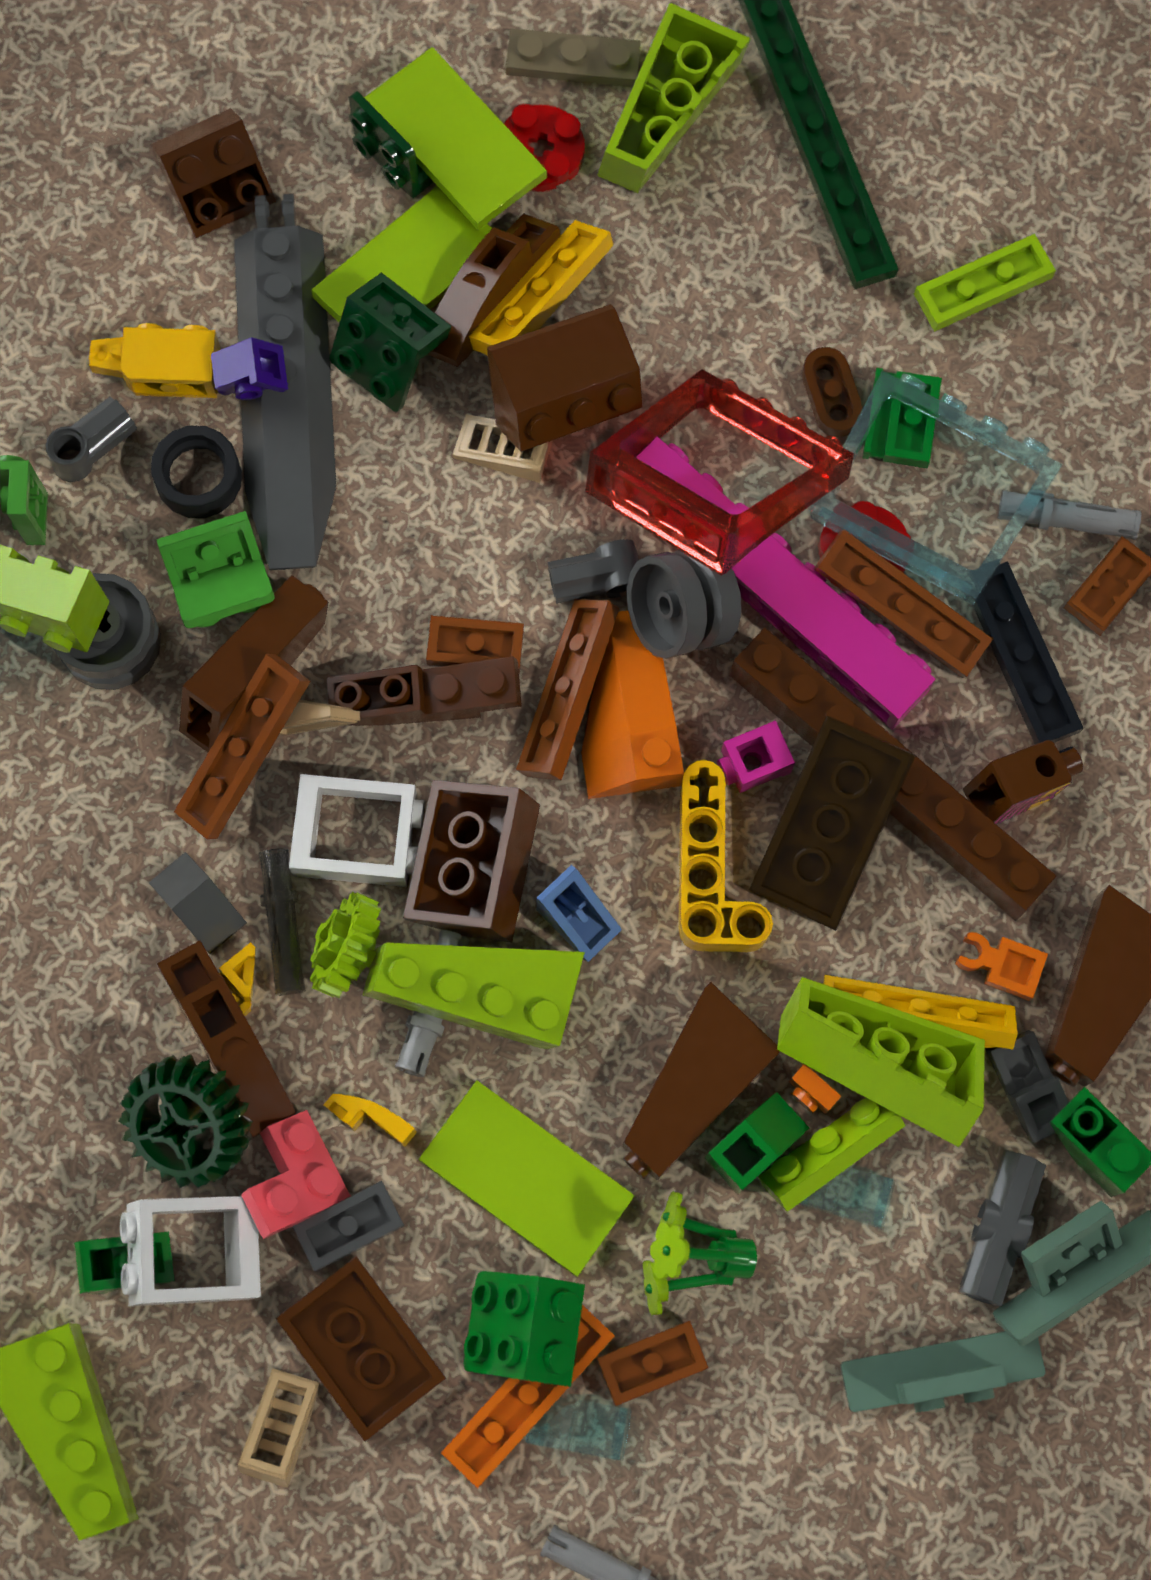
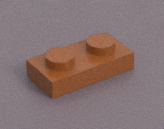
[426,615,524,673]
[597,1321,709,1406]

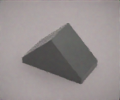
[149,852,247,954]

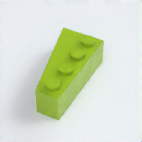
[597,3,751,193]
[0,545,110,653]
[362,942,585,1049]
[777,977,985,1147]
[0,1323,139,1541]

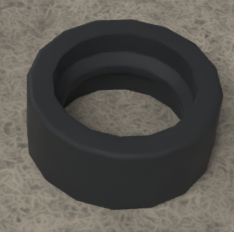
[151,425,242,518]

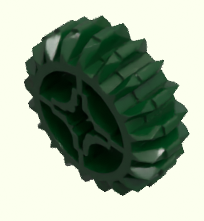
[118,1054,253,1188]

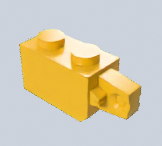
[89,323,221,398]

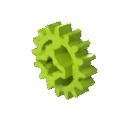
[310,892,381,998]

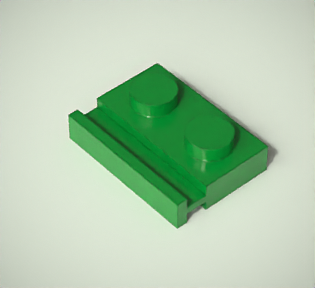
[862,368,942,469]

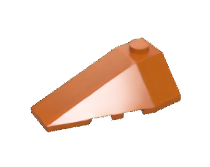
[581,610,684,799]

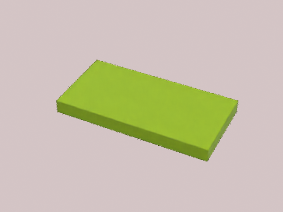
[364,47,547,230]
[312,186,492,323]
[418,1080,635,1277]

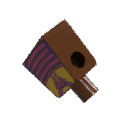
[963,740,1083,824]

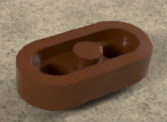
[802,347,863,437]

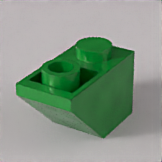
[1049,1087,1151,1197]
[705,1092,809,1195]

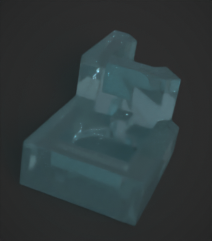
[799,1167,895,1230]
[525,1400,632,1461]

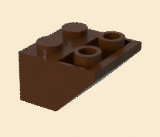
[150,108,276,239]

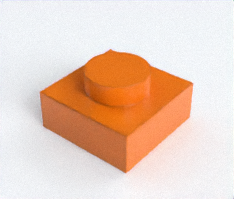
[788,1064,841,1114]

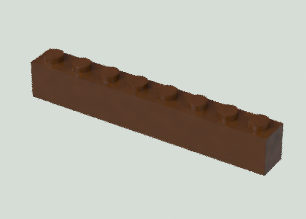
[730,627,1057,921]

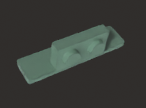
[993,1201,1151,1346]
[840,1331,1046,1413]

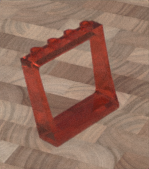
[585,369,854,576]

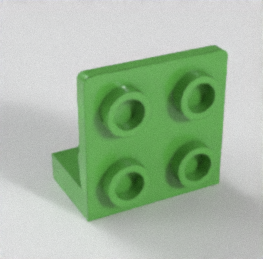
[0,455,48,545]

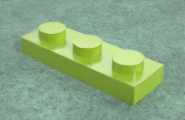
[913,233,1056,332]
[758,1098,906,1212]

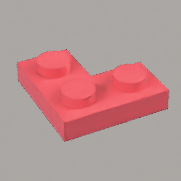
[241,1110,351,1239]

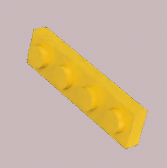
[469,220,614,355]
[823,975,1018,1050]

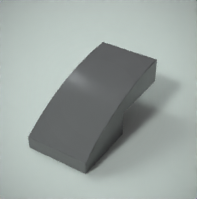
[985,1030,1068,1143]

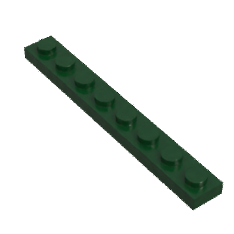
[738,0,899,290]

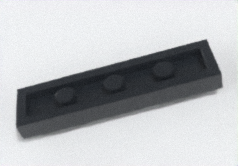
[962,561,1083,744]

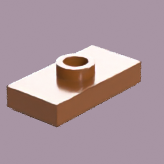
[1064,536,1151,636]

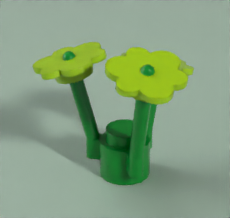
[643,1191,757,1316]

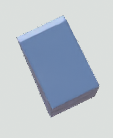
[536,865,622,962]

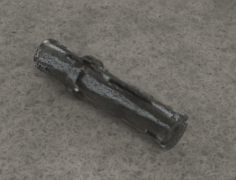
[258,848,306,996]

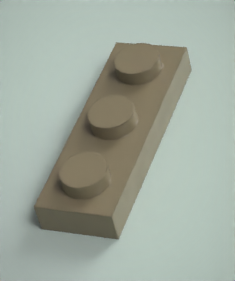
[506,28,641,87]

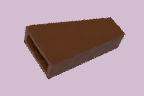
[179,575,329,753]
[1045,885,1151,1087]
[622,982,780,1181]

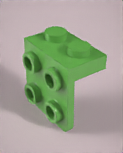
[156,511,275,628]

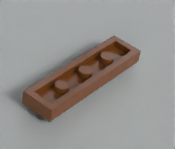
[814,529,993,678]
[516,599,620,781]
[174,654,311,840]

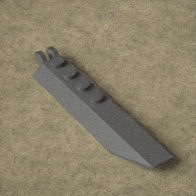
[234,194,336,570]

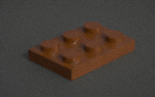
[275,1256,446,1442]

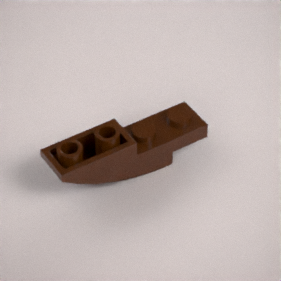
[427,213,561,367]
[327,656,522,726]
[157,940,296,1138]

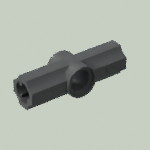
[959,1150,1046,1307]

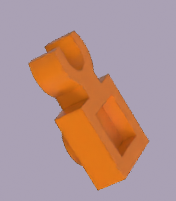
[955,932,1048,1001]

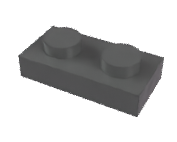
[293,1181,404,1272]

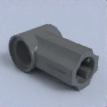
[45,397,137,482]
[548,539,639,604]

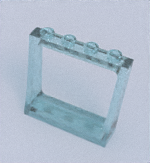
[809,371,1063,605]

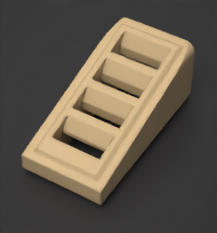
[453,414,553,483]
[279,700,360,736]
[238,1368,320,1488]

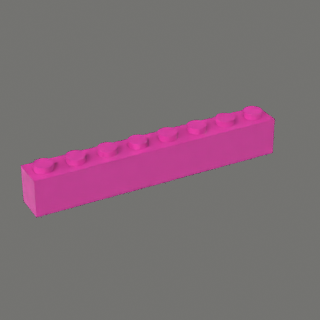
[618,436,936,731]

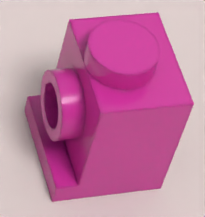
[717,720,795,793]

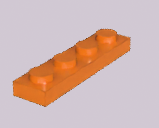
[441,1305,615,1489]

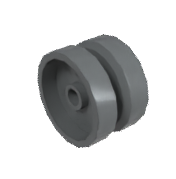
[627,544,742,659]
[53,573,161,690]

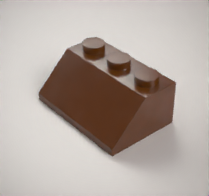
[487,304,643,452]
[403,780,540,943]

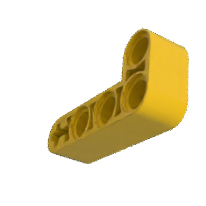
[679,760,773,952]

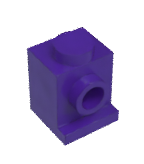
[211,337,288,400]

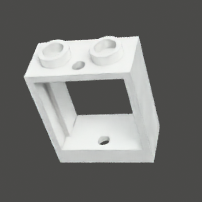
[289,774,425,887]
[120,1196,261,1306]

